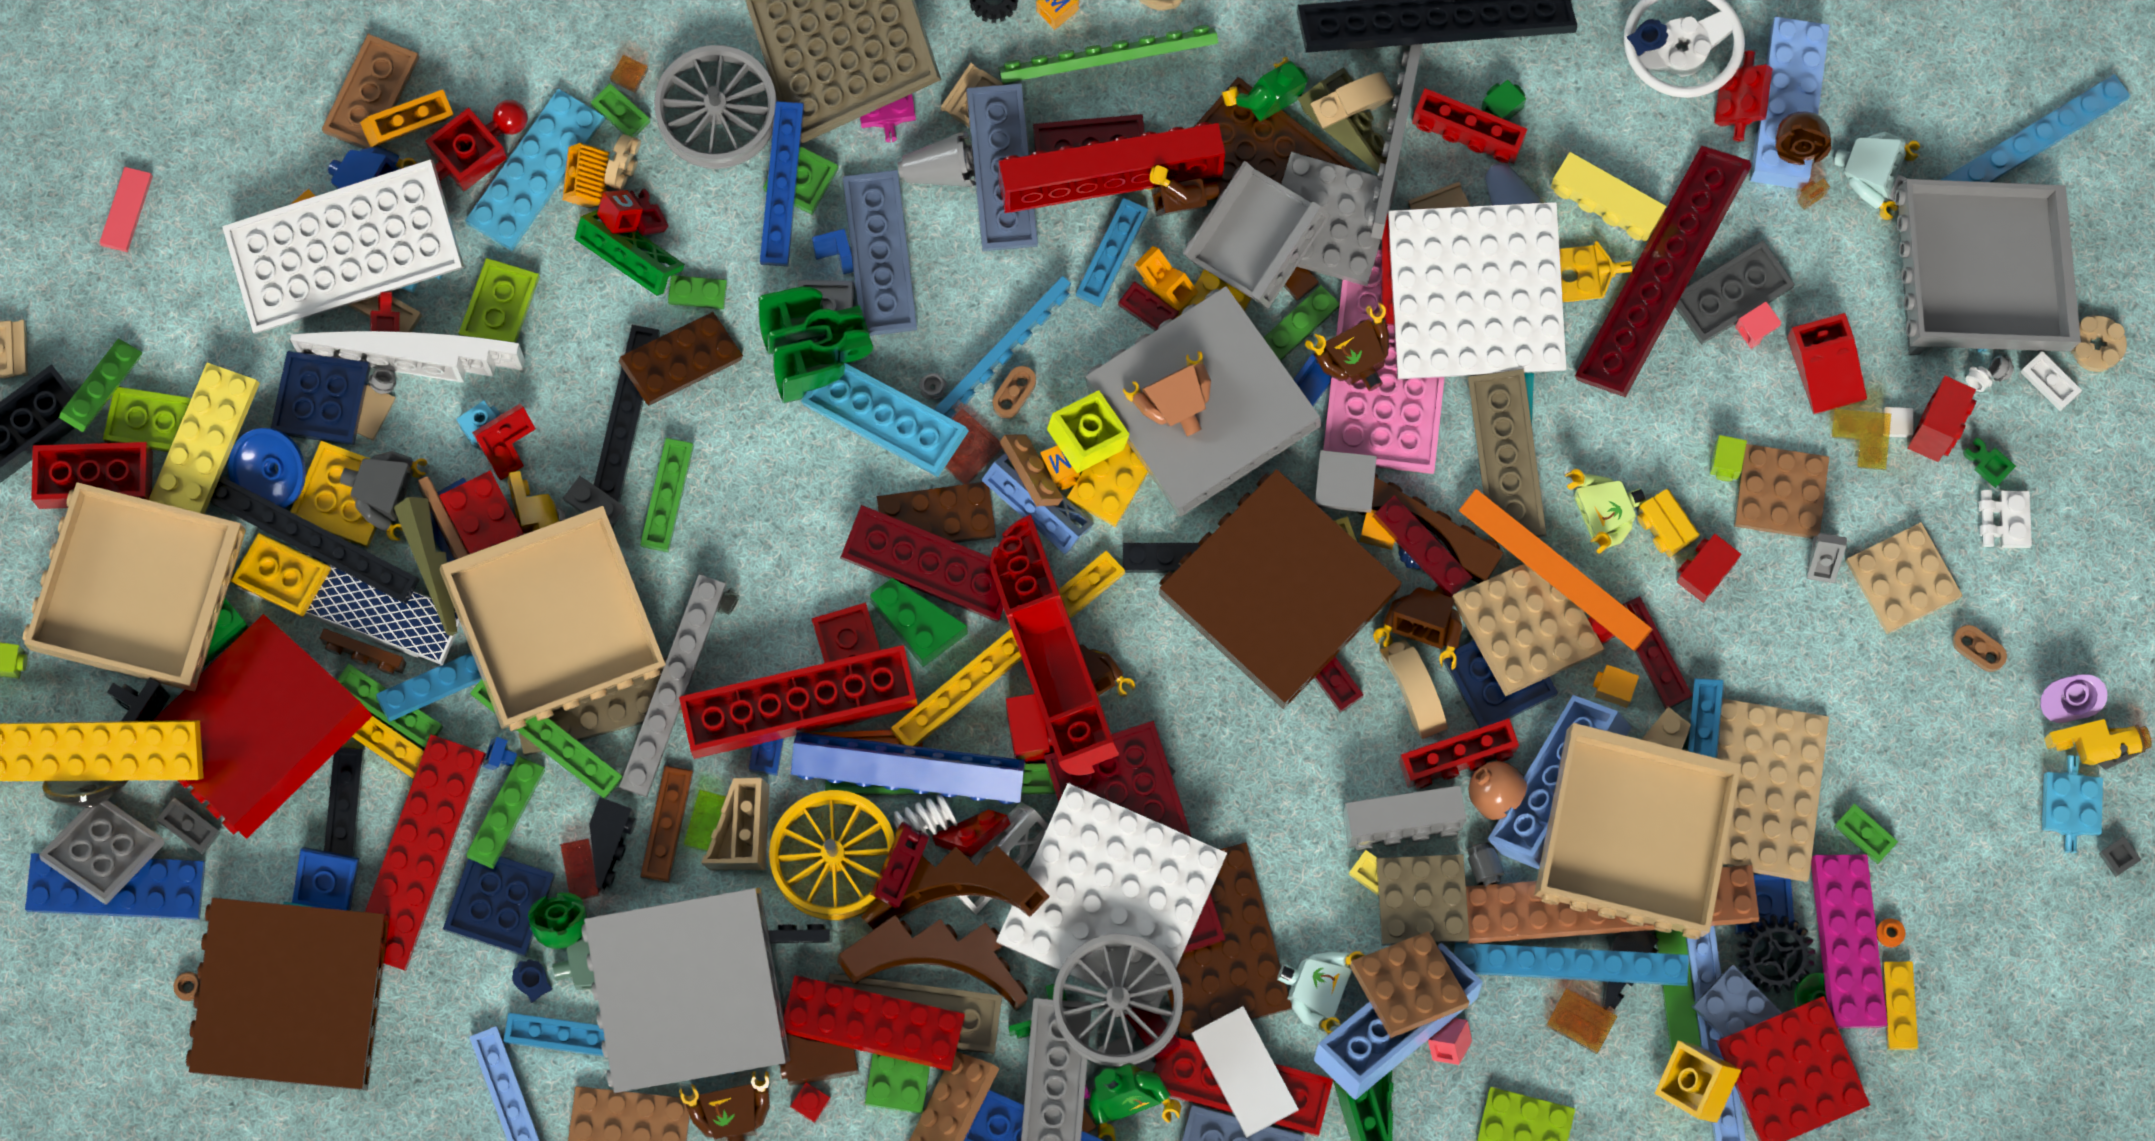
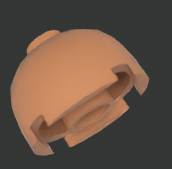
[1468,761,1527,820]

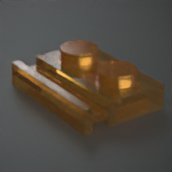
[1546,988,1618,1054]

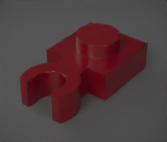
[629,189,669,236]

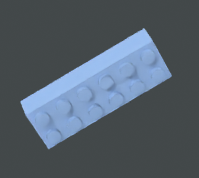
[1750,17,1830,190]
[1488,695,1632,870]
[1314,943,1483,1100]

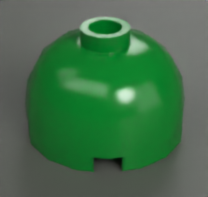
[528,892,587,949]

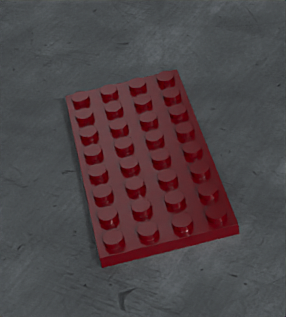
[1044,720,1225,954]

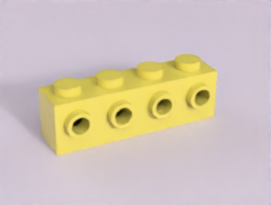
[1551,152,1667,242]

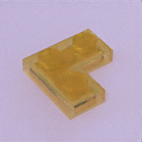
[1832,409,1891,471]

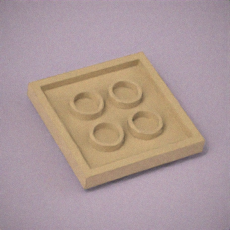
[1846,522,1963,634]

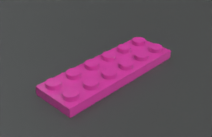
[1811,854,1888,1029]

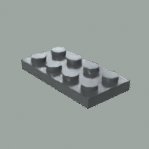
[1675,240,1795,345]

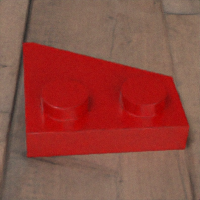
[932,809,1011,857]

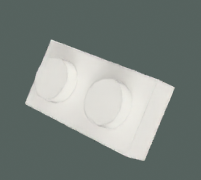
[2020,351,2082,412]

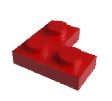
[472,404,536,481]

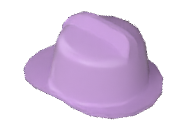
[2040,674,2108,723]

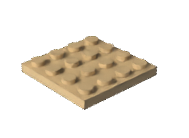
[1452,564,1604,696]

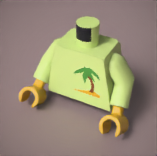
[1565,469,1646,554]

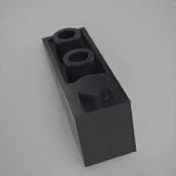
[589,797,637,894]
[1601,931,1659,1012]

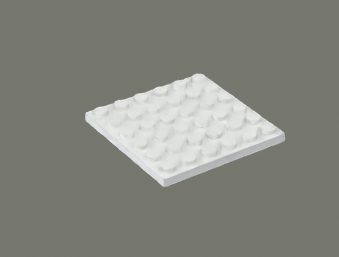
[1388,202,1567,380]
[996,783,1227,1008]

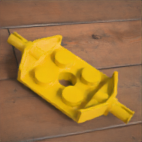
[1559,241,1632,303]

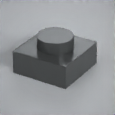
[2099,836,2141,877]

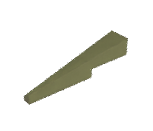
[394,497,457,636]

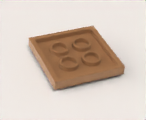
[1734,444,1829,539]
[1350,931,1470,1038]

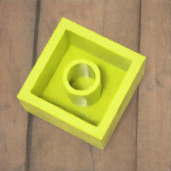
[1047,390,1130,473]

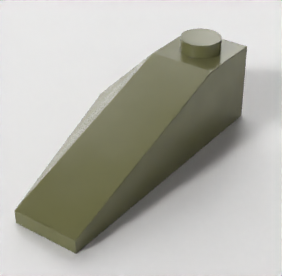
[1298,67,1387,173]

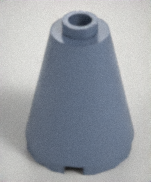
[1485,163,1545,206]

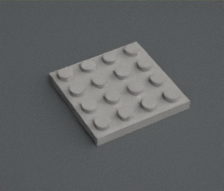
[1281,152,1398,286]

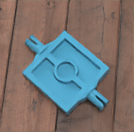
[2042,755,2103,853]

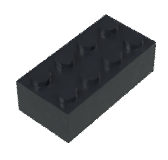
[0,364,75,483]

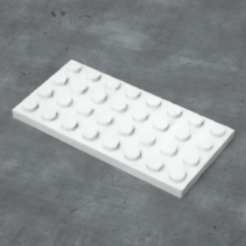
[222,159,465,334]

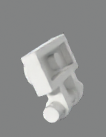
[1979,490,2032,548]

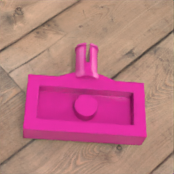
[860,94,916,143]

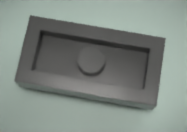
[563,476,626,528]
[156,797,221,855]

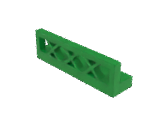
[574,209,685,296]

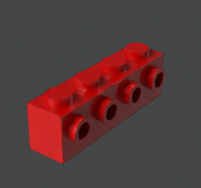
[1412,88,1528,164]
[1399,719,1519,789]

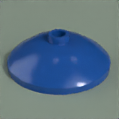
[228,428,306,509]

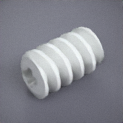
[893,794,957,843]

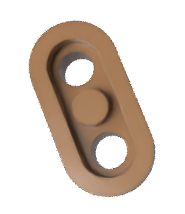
[993,366,1036,419]
[1953,625,2007,672]

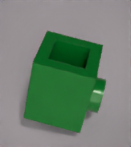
[1481,79,1526,121]

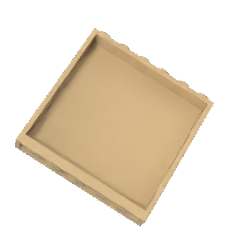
[23,482,246,692]
[439,506,666,731]
[1534,723,1741,939]

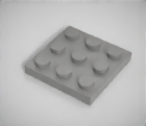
[39,794,165,905]

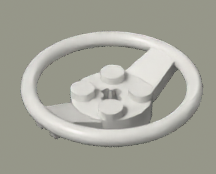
[1624,0,1745,98]

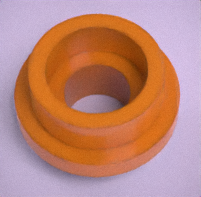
[1876,918,1906,948]

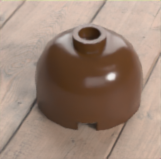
[1775,111,1831,165]

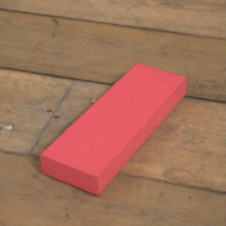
[99,167,153,252]

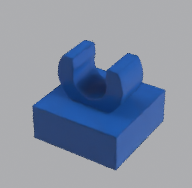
[482,737,517,770]

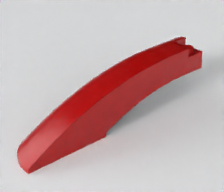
[990,514,1119,775]

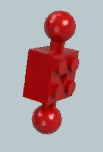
[425,99,528,192]

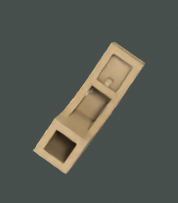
[1310,72,1395,130]
[1380,639,1448,739]

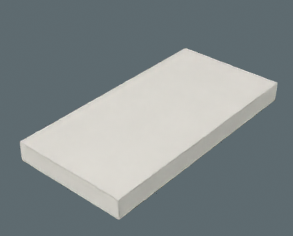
[1191,1006,1299,1138]

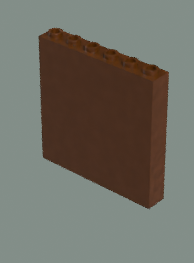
[1159,469,1402,710]
[186,898,390,1091]

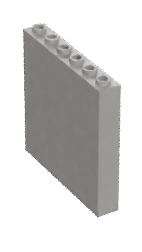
[1895,179,2081,352]
[1085,286,1321,517]
[582,887,791,1093]

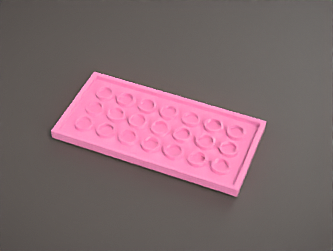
[1323,250,1445,474]

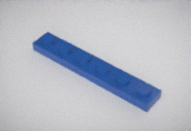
[760,101,804,267]

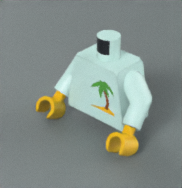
[1835,132,1920,220]
[1277,951,1365,1035]

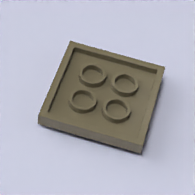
[1376,854,1469,946]

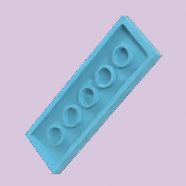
[465,88,605,251]
[801,363,969,477]

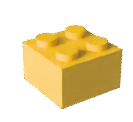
[1654,1041,1741,1123]

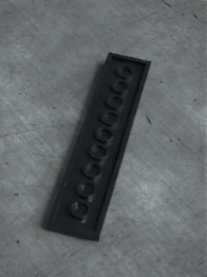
[1297,0,1578,53]

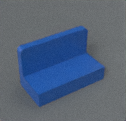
[812,229,854,275]
[1293,353,1331,407]

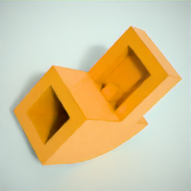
[1134,246,1198,311]

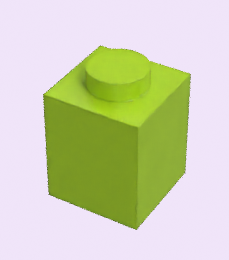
[1710,435,1747,482]
[0,643,28,679]

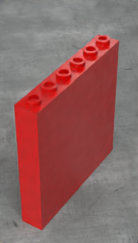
[153,614,373,839]

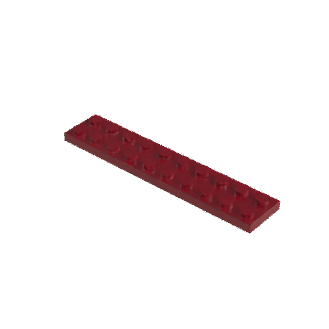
[1575,145,1752,398]

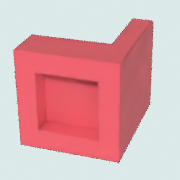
[1735,302,1781,349]
[1428,1018,1472,1065]

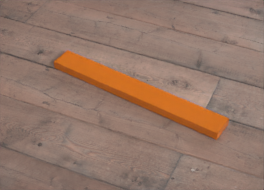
[1458,489,1653,652]

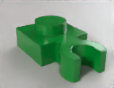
[1963,438,2016,488]

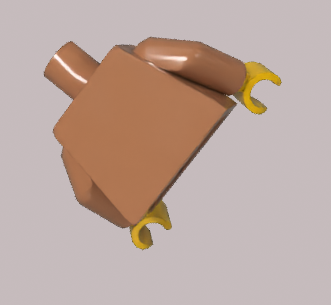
[1123,351,1211,436]

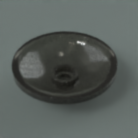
[42,780,129,808]

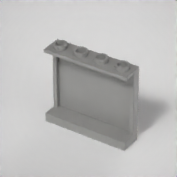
[1183,161,1331,309]

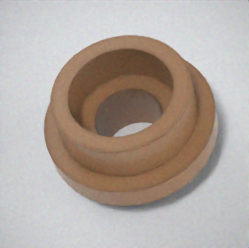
[173,972,201,1001]

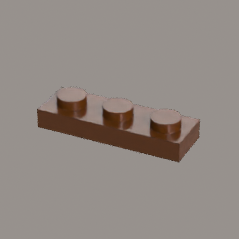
[319,628,407,675]

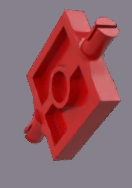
[1714,50,1773,142]

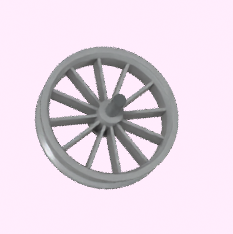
[654,45,777,169]
[1053,934,1183,1067]

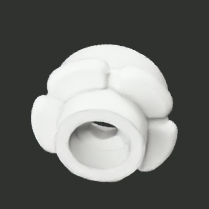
[1966,366,1993,392]

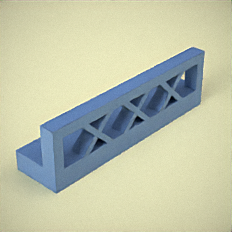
[981,453,1094,554]

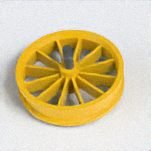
[769,790,895,920]

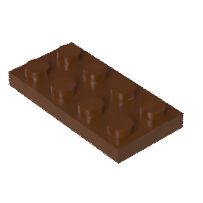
[618,312,743,406]
[877,482,996,543]

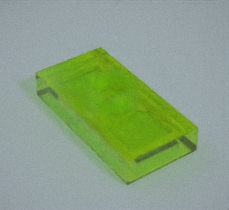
[684,789,726,852]

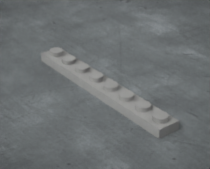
[1367,44,1422,240]
[619,574,726,798]

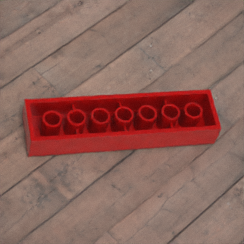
[999,122,1225,213]
[679,645,918,759]

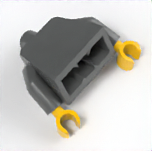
[340,451,428,541]

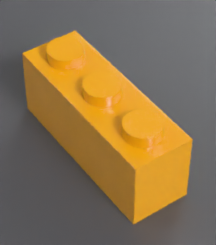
[360,89,454,147]

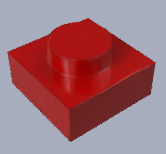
[790,1082,831,1124]

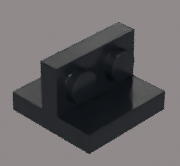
[107,678,171,721]

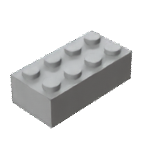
[1343,786,1466,851]

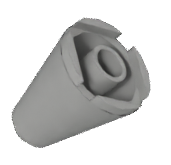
[898,131,975,187]

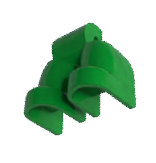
[758,287,874,404]

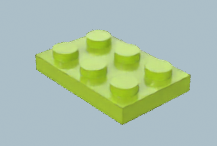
[458,258,540,343]
[103,387,191,452]
[1477,1087,1576,1141]

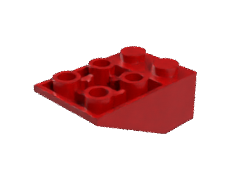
[1787,313,1867,415]

